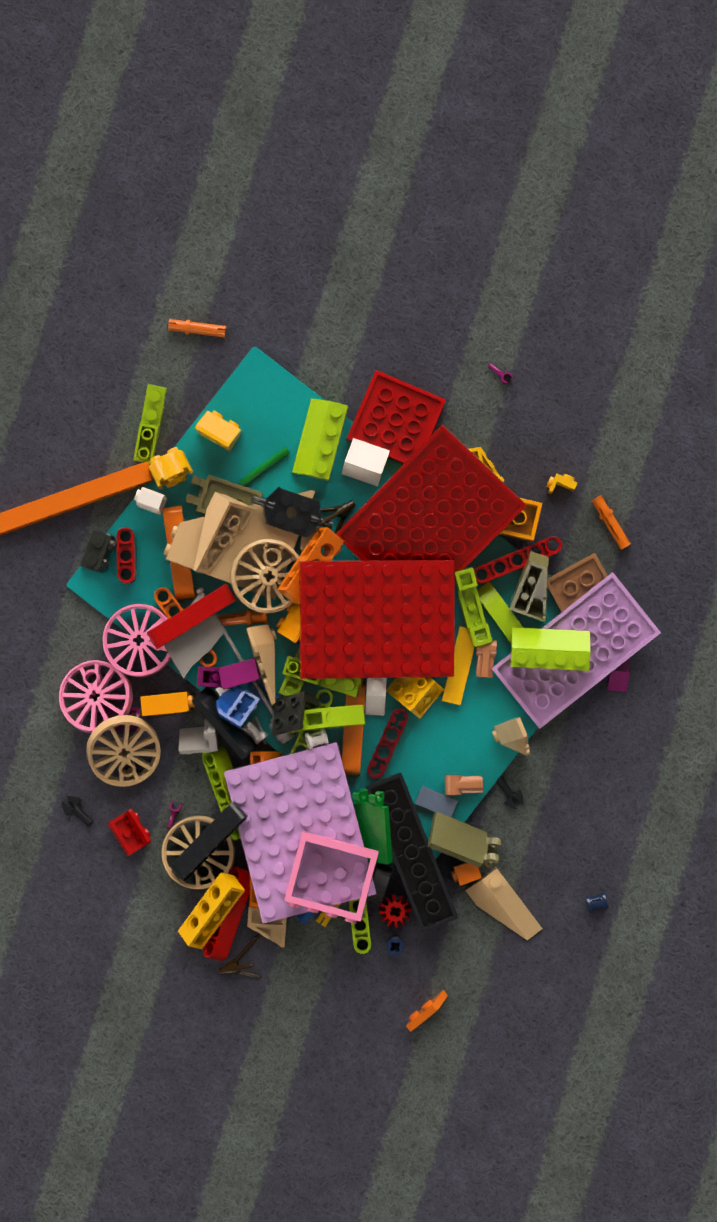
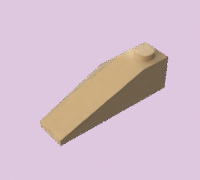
[193,492,255,574]
[246,624,277,707]
[492,718,530,755]
[465,867,543,941]

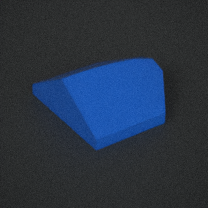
[216,685,260,729]

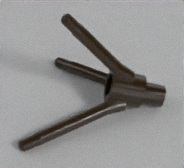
[320,500,356,534]
[219,934,262,979]

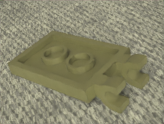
[185,475,263,514]
[428,812,502,868]

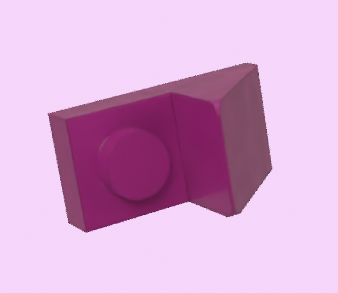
[607,658,630,692]
[197,667,232,688]

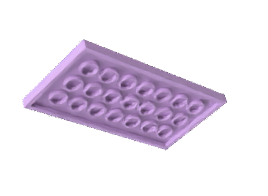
[491,572,661,729]

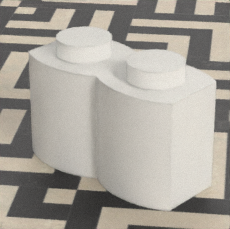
[134,487,167,515]

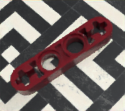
[367,708,408,779]

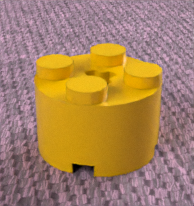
[149,447,193,489]

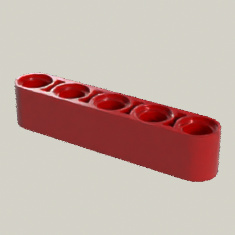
[474,536,562,584]
[147,584,237,649]
[203,867,250,961]

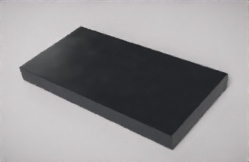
[192,687,257,760]

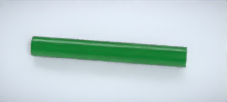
[239,447,290,486]

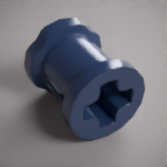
[585,892,608,913]
[386,937,404,956]

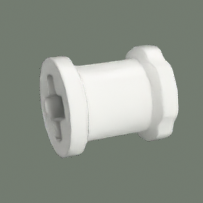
[305,729,329,750]

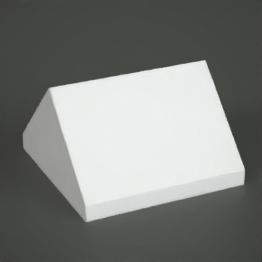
[342,438,390,487]

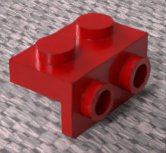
[108,809,151,856]

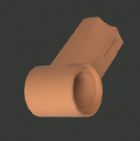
[476,640,497,678]
[445,775,483,795]

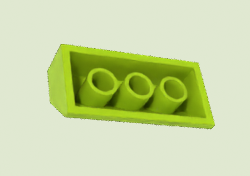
[292,399,348,482]
[510,627,590,671]

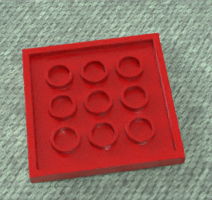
[346,370,446,464]

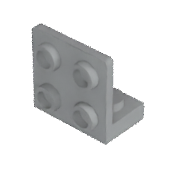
[179,718,218,755]

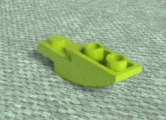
[133,384,167,464]
[282,656,363,698]
[287,705,366,733]

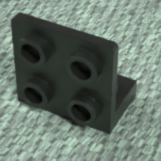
[80,530,117,574]
[272,692,320,736]

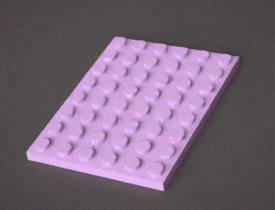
[224,742,377,923]

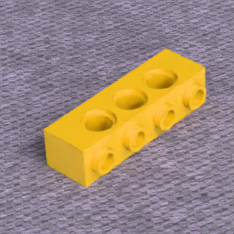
[178,872,245,949]

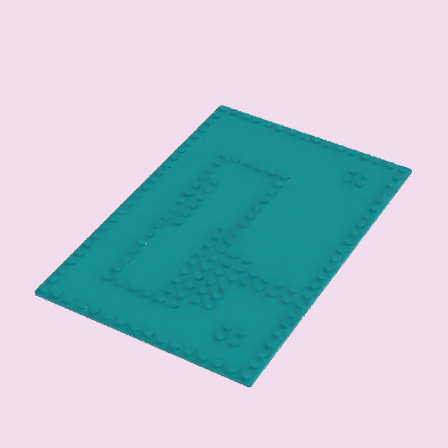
[67,347,561,859]

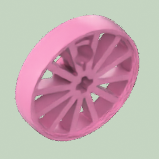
[103,604,171,677]
[59,660,133,734]

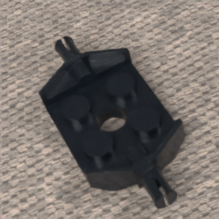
[251,487,334,537]

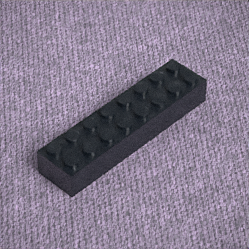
[365,772,458,932]

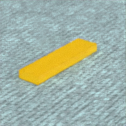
[442,626,474,705]

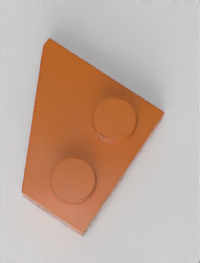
[406,990,448,1032]

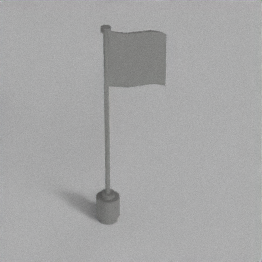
[164,587,295,744]

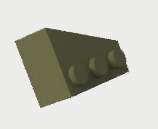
[509,551,549,622]

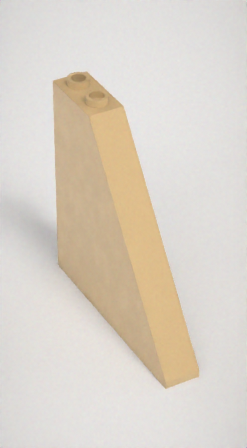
[163,490,315,600]

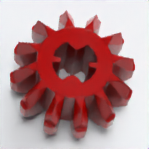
[379,894,412,928]

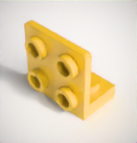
[386,677,444,719]

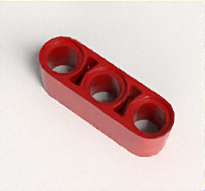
[116,527,137,584]

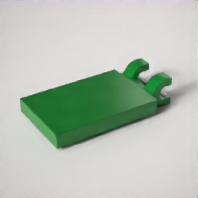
[353,789,393,864]

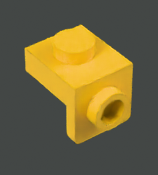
[546,474,578,494]

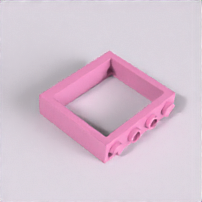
[284,831,379,924]

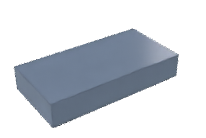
[415,786,458,817]

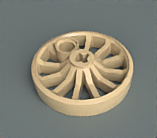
[230,539,299,613]
[86,715,161,787]
[162,816,235,890]

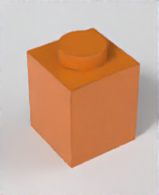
[451,862,482,886]

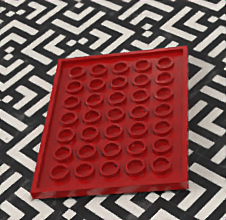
[336,424,527,572]
[300,560,455,679]

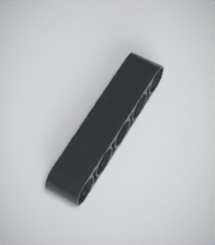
[170,802,248,881]

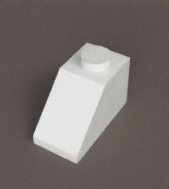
[365,678,387,716]

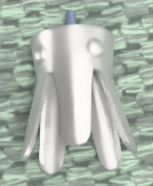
[241,717,268,745]

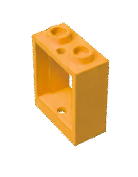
[140,692,195,716]

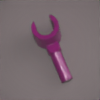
[488,363,513,384]
[167,801,181,828]

